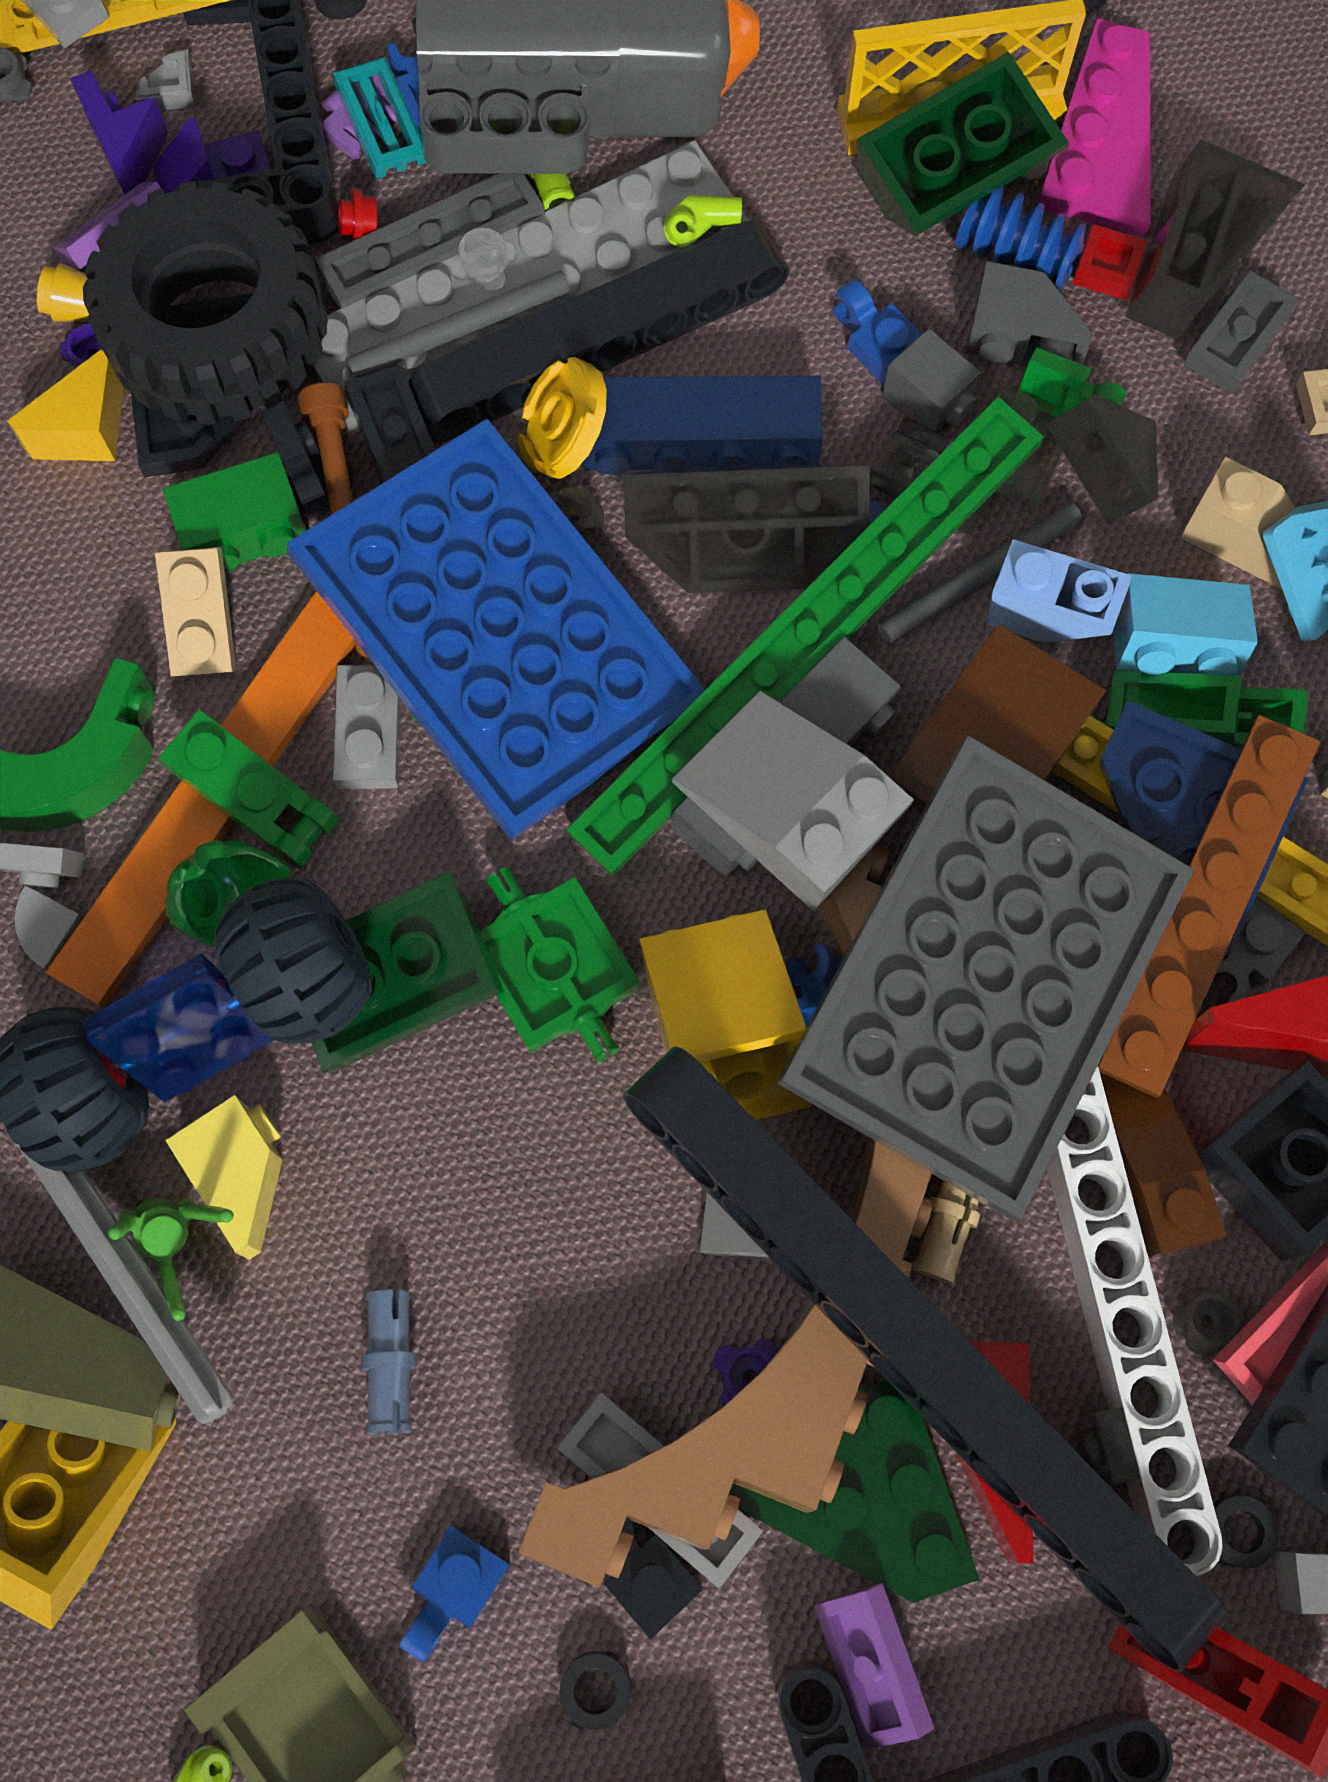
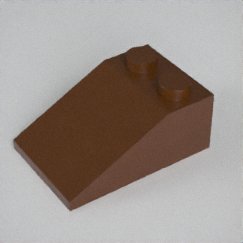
[890,624,1106,803]

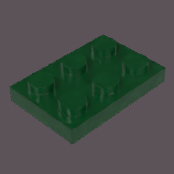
[311,871,504,1073]

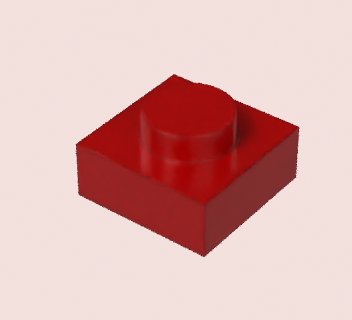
[1072,224,1148,301]

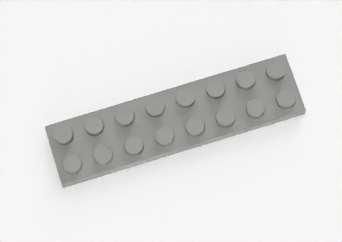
[311,140,749,432]

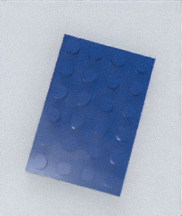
[287,419,705,841]

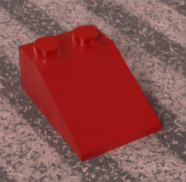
[1182,975,1328,1077]

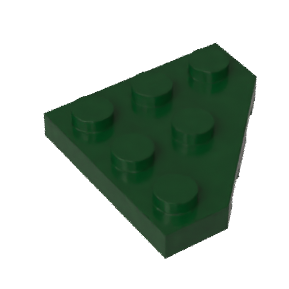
[729,1380,980,1603]

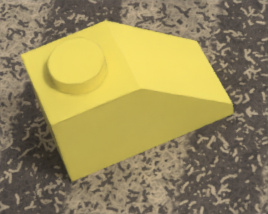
[165,1095,283,1260]

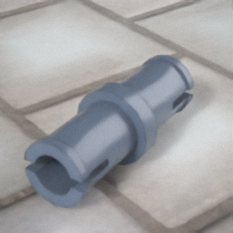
[361,1289,416,1435]

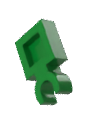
[1013,347,1127,434]

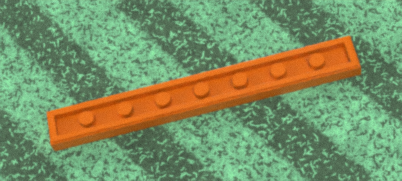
[45,591,356,1009]

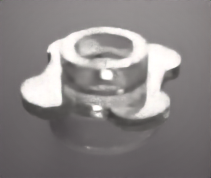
[450,228,517,291]

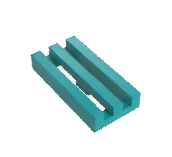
[333,57,427,179]

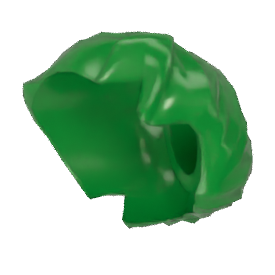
[164,840,291,948]

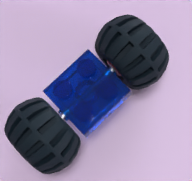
[0,878,372,1171]

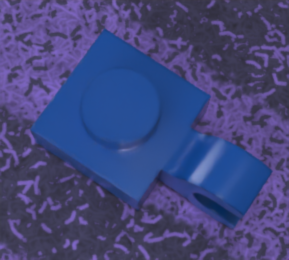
[832,279,922,386]
[399,1526,510,1663]

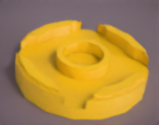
[518,357,607,479]

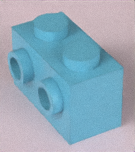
[1113,573,1258,676]

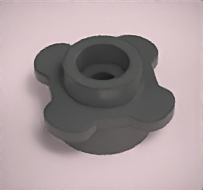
[0,48,32,103]

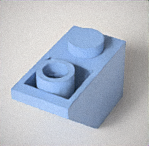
[987,539,1132,643]

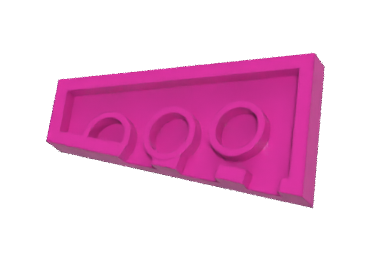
[1038,18,1151,238]

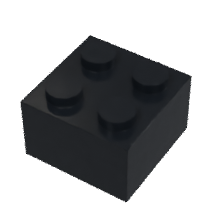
[1197,1061,1328,1262]

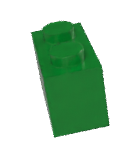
[162,452,307,573]

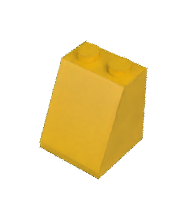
[640,909,812,1120]

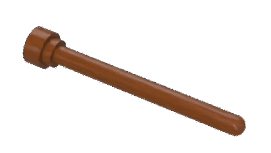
[298,383,368,658]

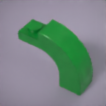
[0,658,154,832]

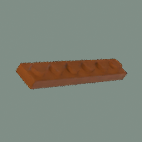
[1098,715,1321,1098]

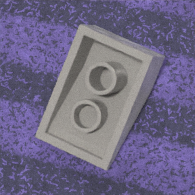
[672,691,914,912]

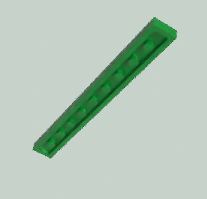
[566,396,1044,877]

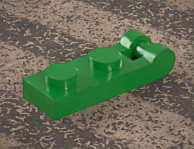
[158,709,340,869]

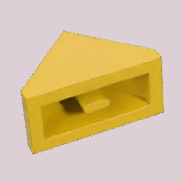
[7,350,124,461]

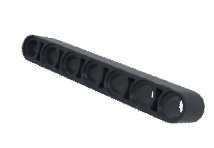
[408,220,790,440]

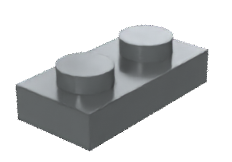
[1184,270,1300,394]

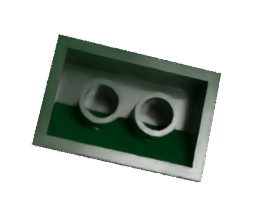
[857,52,1069,236]

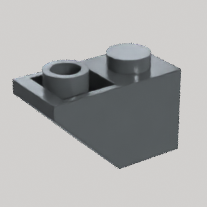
[966,261,1093,366]

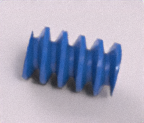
[955,186,1086,293]

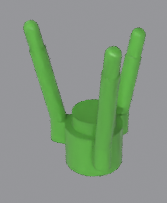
[108,1198,234,1321]

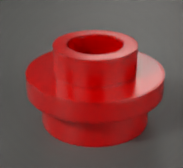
[338,188,377,243]

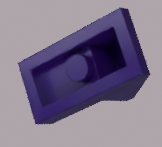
[70,71,167,195]
[153,116,271,194]

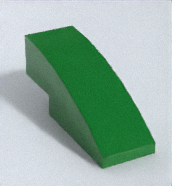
[1106,670,1308,749]

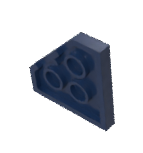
[1099,701,1309,956]

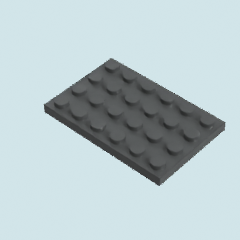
[776,735,1194,1221]

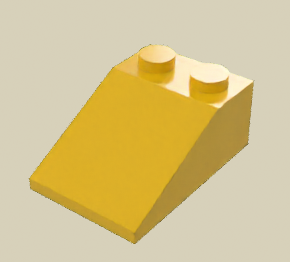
[0,1418,176,1630]

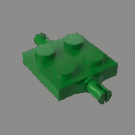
[480,867,641,1063]

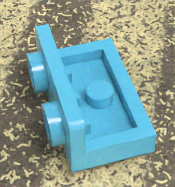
[1263,501,1328,642]

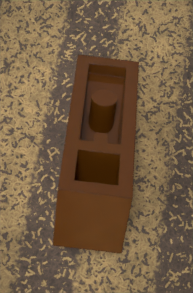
[1100,1072,1227,1259]

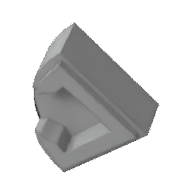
[136,49,196,111]
[15,886,83,971]

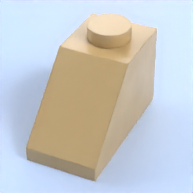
[1180,457,1295,589]

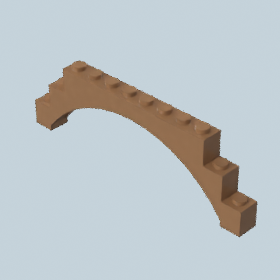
[518,846,934,1588]

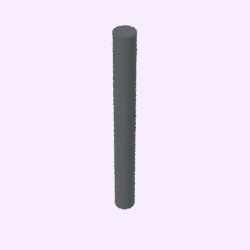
[345,270,569,379]
[876,502,1082,645]

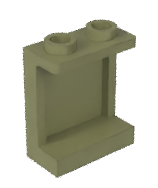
[184,1606,416,1782]

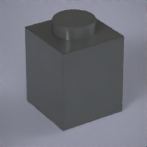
[882,328,981,440]

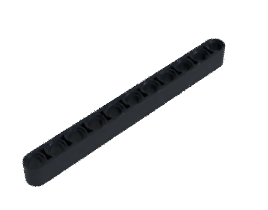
[623,1046,1226,1672]

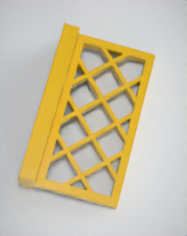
[837,0,1086,156]

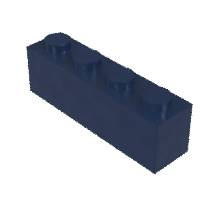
[584,376,823,475]

